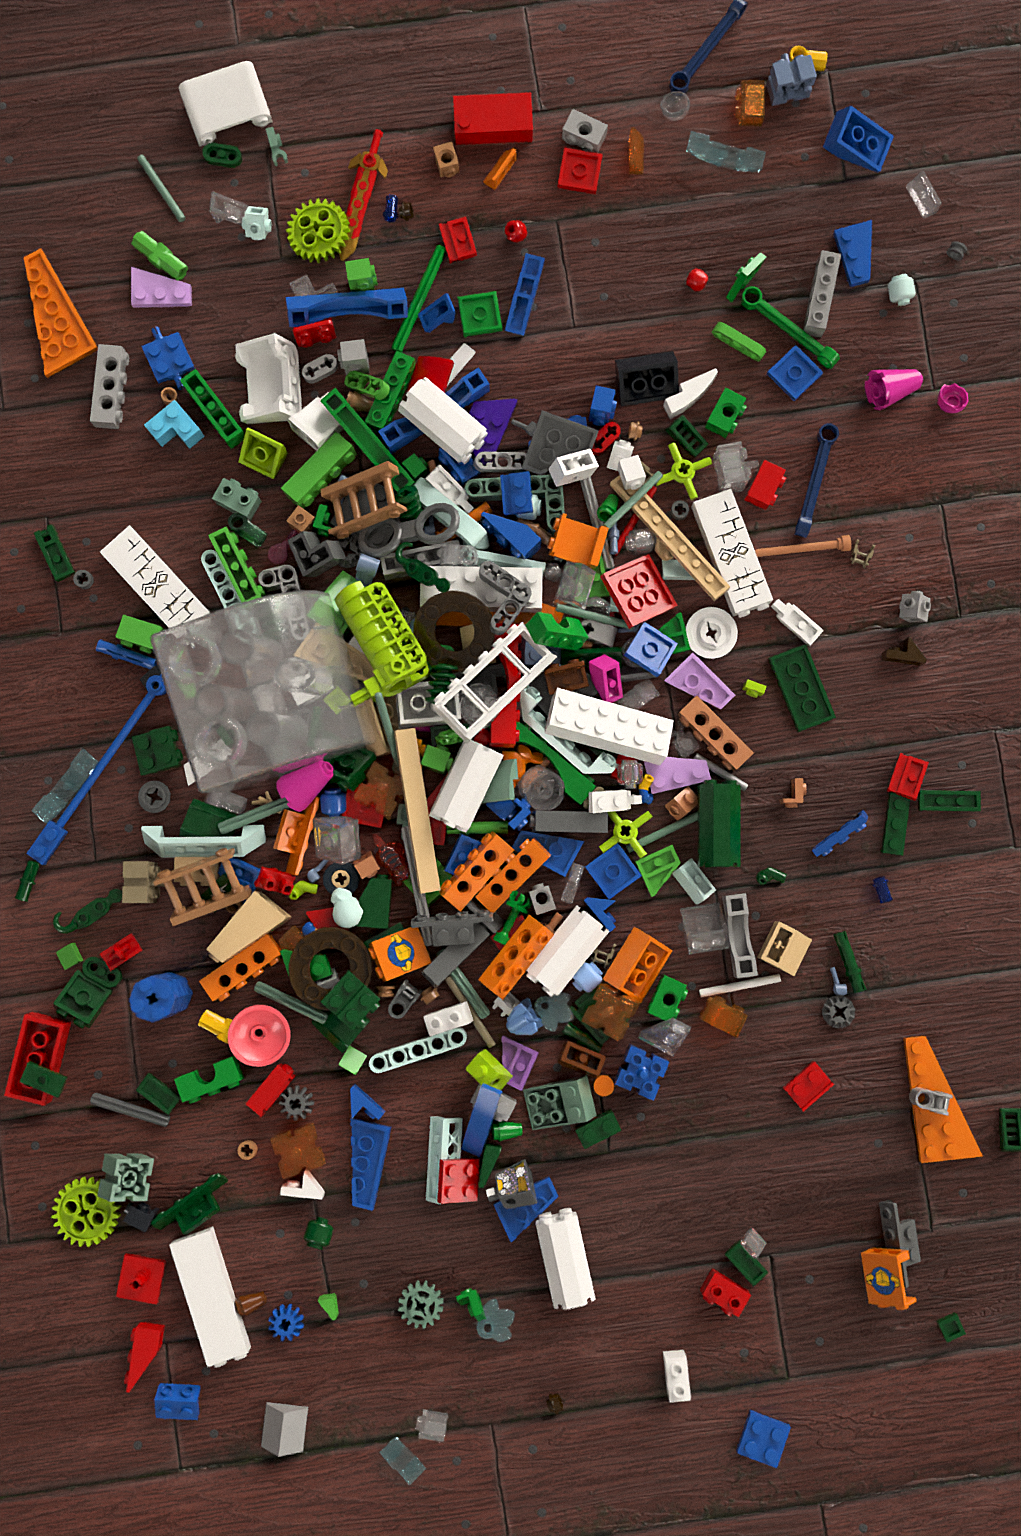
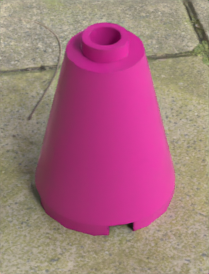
[865,369,923,410]
[276,760,333,812]

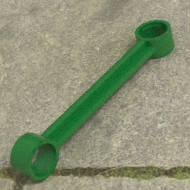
[741,286,840,369]

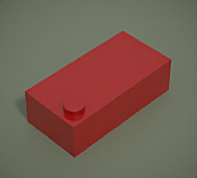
[453,92,533,145]
[4,1012,72,1106]

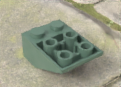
[523,1075,597,1130]

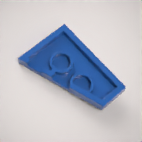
[833,220,872,287]
[812,810,868,857]
[512,830,584,877]
[493,1176,558,1243]

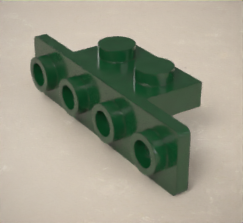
[151,1173,228,1235]

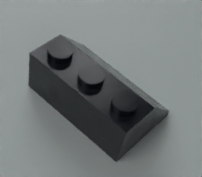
[615,351,679,407]

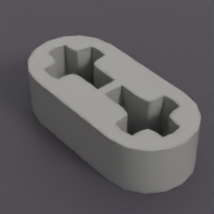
[302,354,338,384]

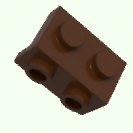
[544,659,589,696]

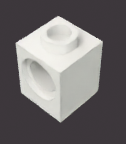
[618,455,646,490]

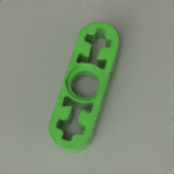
[712,322,766,361]
[344,371,390,400]

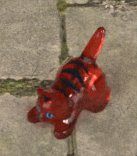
[372,834,410,886]

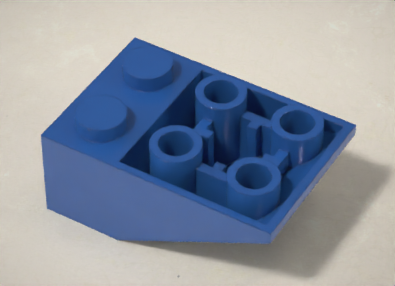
[481,512,541,560]

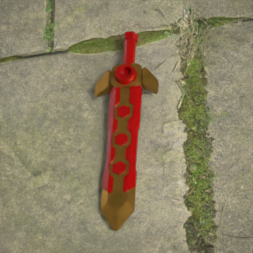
[339,129,388,261]

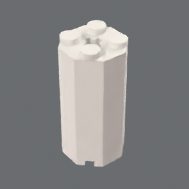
[398,377,488,464]
[429,740,504,833]
[526,905,609,997]
[536,1208,595,1309]

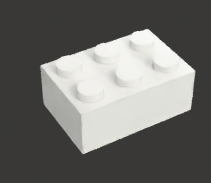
[395,679,461,729]

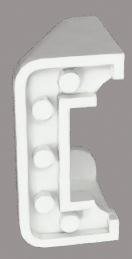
[179,61,272,146]
[235,333,302,424]

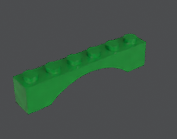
[320,388,415,493]
[487,712,596,806]

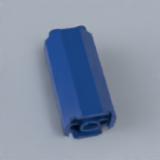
[129,972,193,1022]

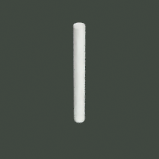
[699,974,781,998]

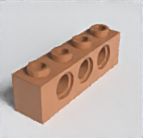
[677,696,753,771]

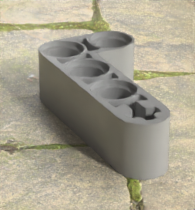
[258,565,311,644]

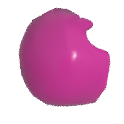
[938,383,968,413]

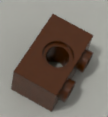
[556,1041,606,1078]

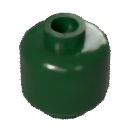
[303,1217,334,1250]

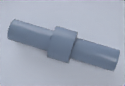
[607,523,619,555]

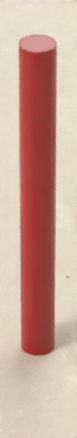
[615,486,657,556]

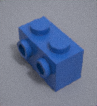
[589,386,617,426]

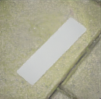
[447,343,476,386]

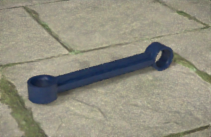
[669,0,748,96]
[794,423,839,538]

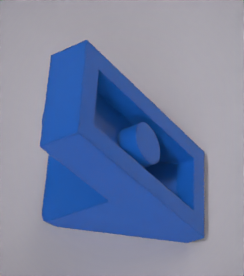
[418,293,455,332]
[583,897,616,932]
[350,1084,385,1120]

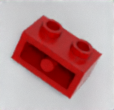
[745,460,786,510]
[700,1268,751,1317]

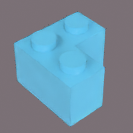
[144,400,205,449]

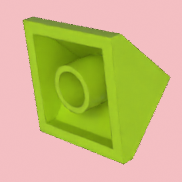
[239,428,288,479]

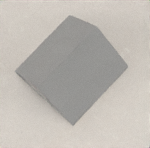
[261,1402,308,1457]

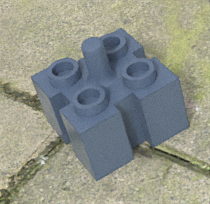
[766,53,817,106]

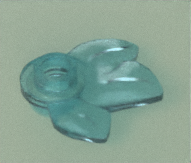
[534,992,573,1032]
[476,1298,515,1342]

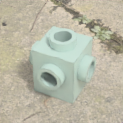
[242,206,272,240]

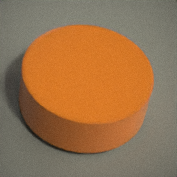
[593,1075,614,1096]

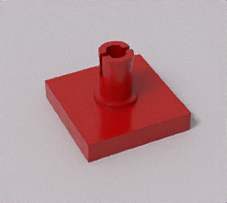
[116,1253,167,1305]

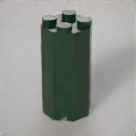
[697,780,741,868]

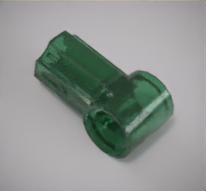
[228,513,268,548]

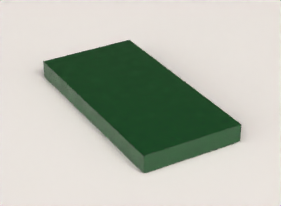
[768,644,836,733]

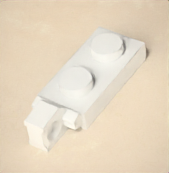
[425,464,473,513]
[771,599,824,646]
[589,789,642,813]

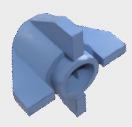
[506,998,545,1035]

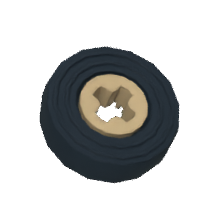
[323,861,360,895]

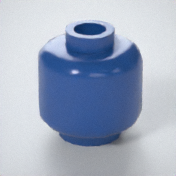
[320,788,346,819]

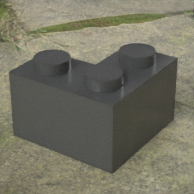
[288,531,346,577]

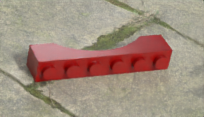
[489,623,522,748]

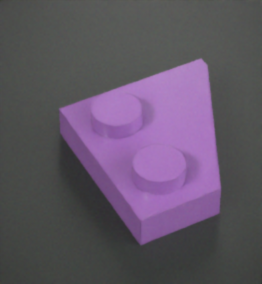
[501,1036,539,1091]

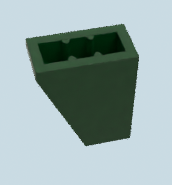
[355,875,393,929]

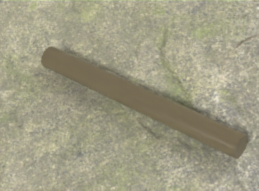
[445,976,496,1048]

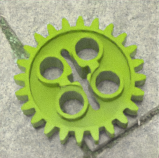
[286,198,350,263]
[51,1177,121,1247]

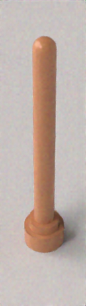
[755,535,851,557]

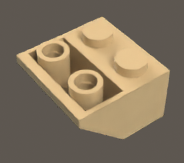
[757,921,812,976]

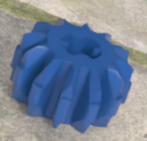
[268,1304,304,1342]

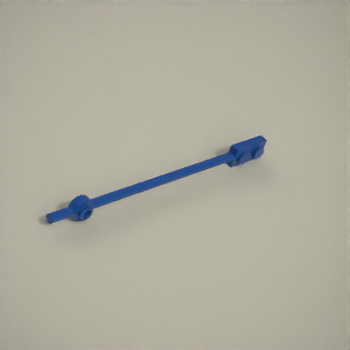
[26,659,178,865]

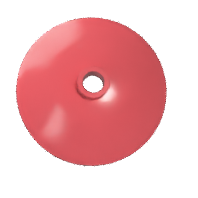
[228,1005,290,1067]

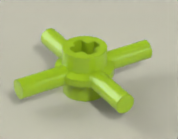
[656,443,712,500]
[599,811,652,859]

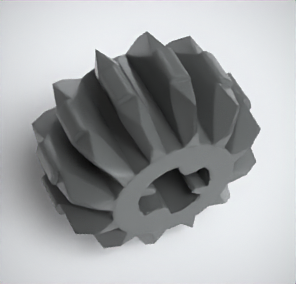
[279,1085,315,1121]

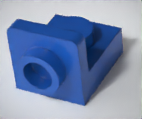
[486,800,518,821]

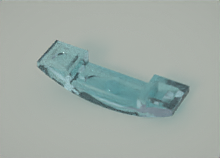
[686,131,766,172]
[31,749,99,824]

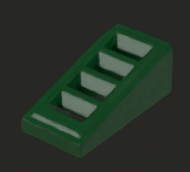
[665,415,708,458]
[999,1108,1021,1152]
[478,1142,502,1188]

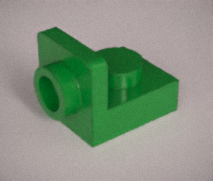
[313,504,334,538]
[456,1289,486,1322]

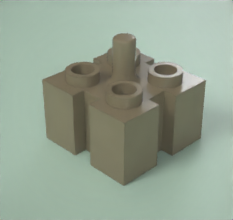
[122,861,165,903]

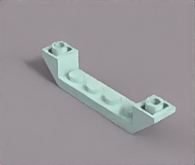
[520,685,618,774]
[141,825,266,858]

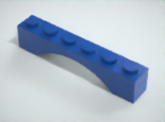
[286,288,408,327]
[378,367,490,454]

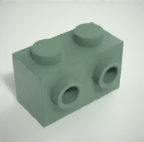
[212,478,262,521]

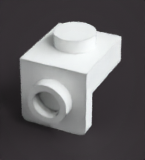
[607,440,634,471]

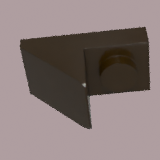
[881,637,927,666]

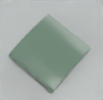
[481,759,518,804]

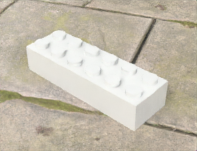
[420,566,542,613]
[544,688,674,765]

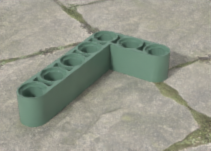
[465,475,564,535]

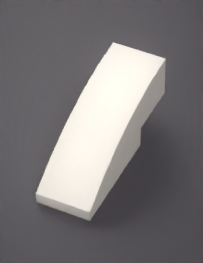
[663,368,718,419]

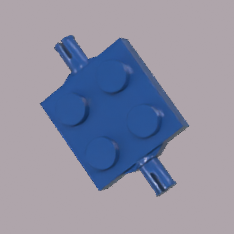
[142,327,195,390]

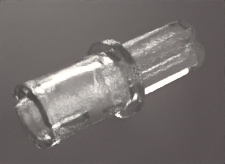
[561,863,585,904]

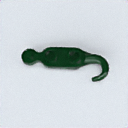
[395,542,450,592]
[53,889,122,934]

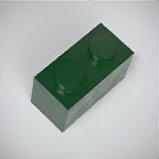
[575,1109,622,1149]

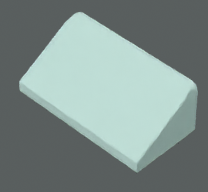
[662,560,694,580]
[672,858,716,905]

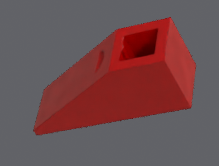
[124,1322,165,1392]

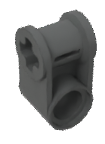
[388,979,423,1019]

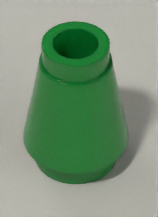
[597,494,619,522]
[492,1121,523,1142]

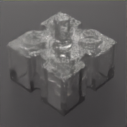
[712,441,759,493]

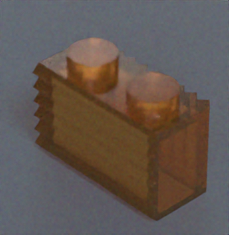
[735,80,765,127]
[698,995,748,1038]

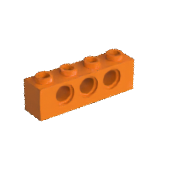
[439,831,514,912]
[475,838,551,913]
[478,915,554,1000]
[199,934,281,1002]

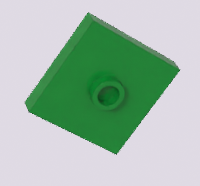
[457,291,502,337]

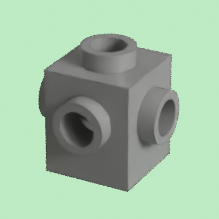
[899,591,931,622]

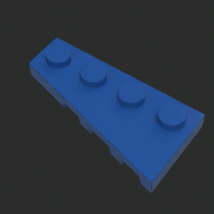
[350,1118,391,1211]

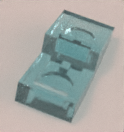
[380,1437,426,1485]

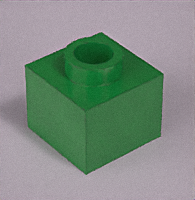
[402,454,428,482]

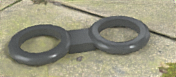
[358,503,460,558]

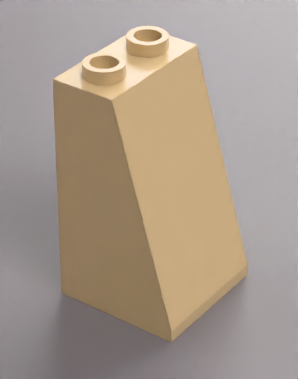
[206,891,292,963]

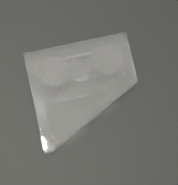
[638,1018,691,1056]

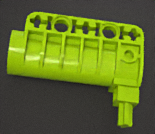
[335,581,429,706]

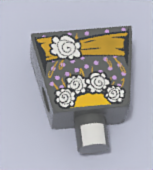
[486,1160,537,1209]

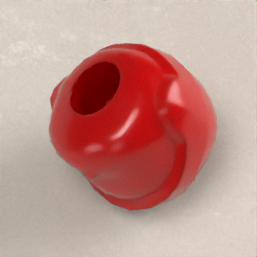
[505,220,527,243]
[686,268,708,292]

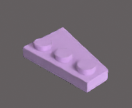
[131,267,192,308]
[664,653,735,710]
[644,757,711,794]

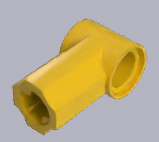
[789,46,827,71]
[198,1009,232,1044]

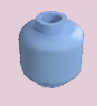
[572,962,603,993]

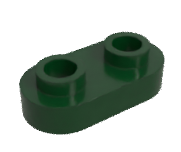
[202,143,242,168]
[82,957,122,987]

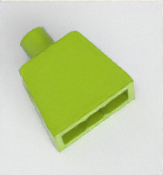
[466,1049,513,1090]

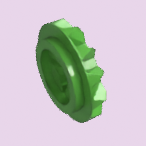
[435,729,463,746]

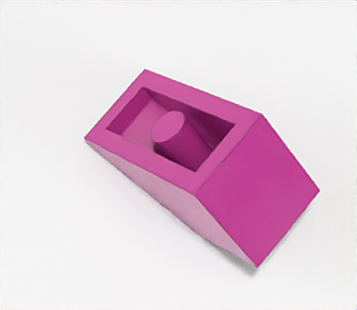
[589,654,623,703]

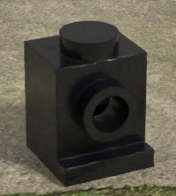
[123,1202,160,1232]

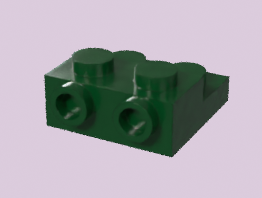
[132,726,183,776]
[325,739,377,791]
[53,970,113,1029]
[320,970,380,1030]

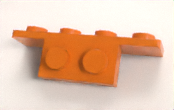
[273,797,319,876]

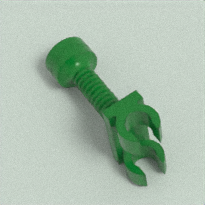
[493,891,532,945]

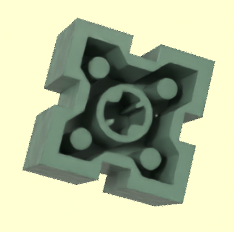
[98,1153,154,1202]

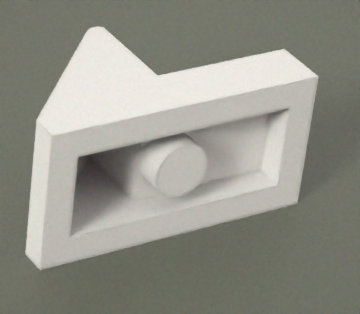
[280,1169,325,1200]

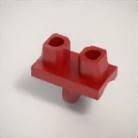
[254,866,296,896]
[100,933,143,971]

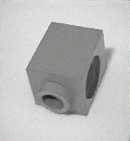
[529,883,556,915]

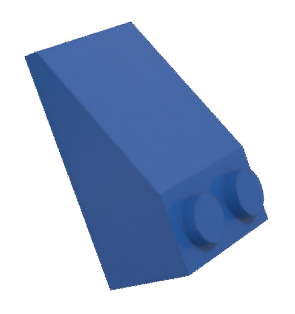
[823,106,894,172]

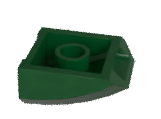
[179,799,236,837]
[312,1009,371,1053]

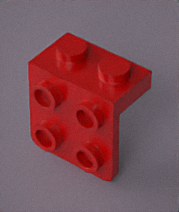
[293,317,336,347]

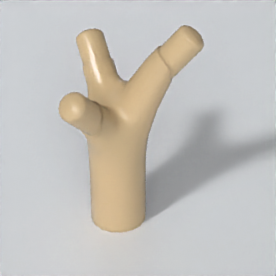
[252,791,283,814]

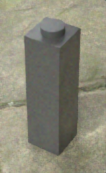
[529,811,608,834]
[422,922,490,988]

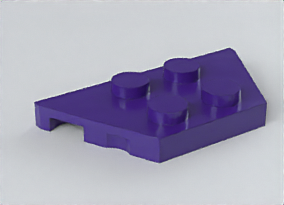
[469,399,517,466]

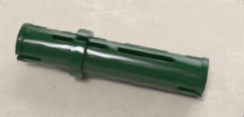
[833,931,866,993]

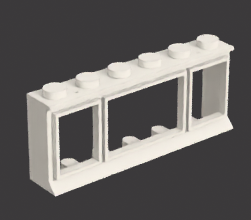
[432,622,557,744]

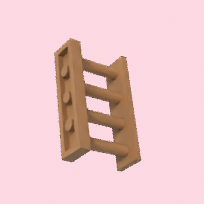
[320,461,407,539]
[153,848,252,926]

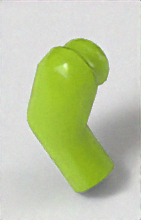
[289,881,319,900]

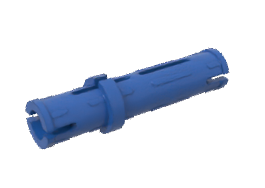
[96,639,158,669]

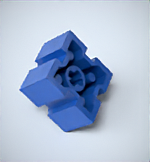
[614,1044,669,1101]

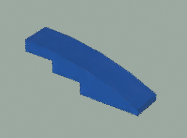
[505,253,545,336]
[461,1083,502,1157]

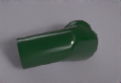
[756,867,787,885]

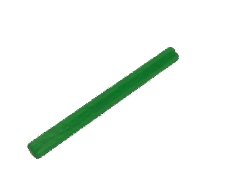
[392,245,446,352]

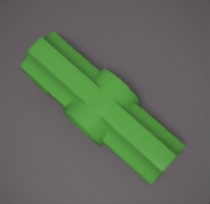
[131,231,188,281]

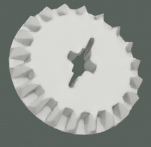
[686,607,738,659]

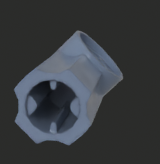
[355,553,381,587]

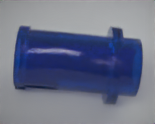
[383,194,398,222]
[872,876,893,903]

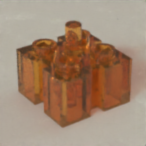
[354,762,404,820]
[581,983,640,1041]
[270,1122,326,1179]

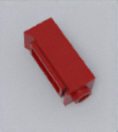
[246,1063,296,1117]

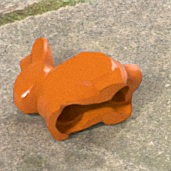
[502,744,543,788]

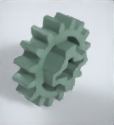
[398,1280,444,1329]

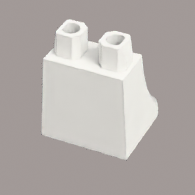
[287,392,343,451]

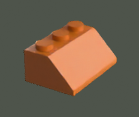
[603,927,672,1003]

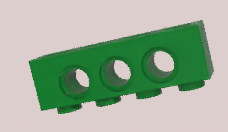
[365,351,416,434]
[180,369,245,449]

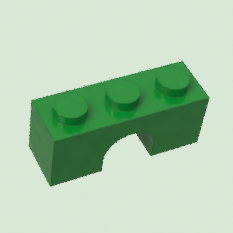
[525,612,589,650]
[174,1056,244,1104]

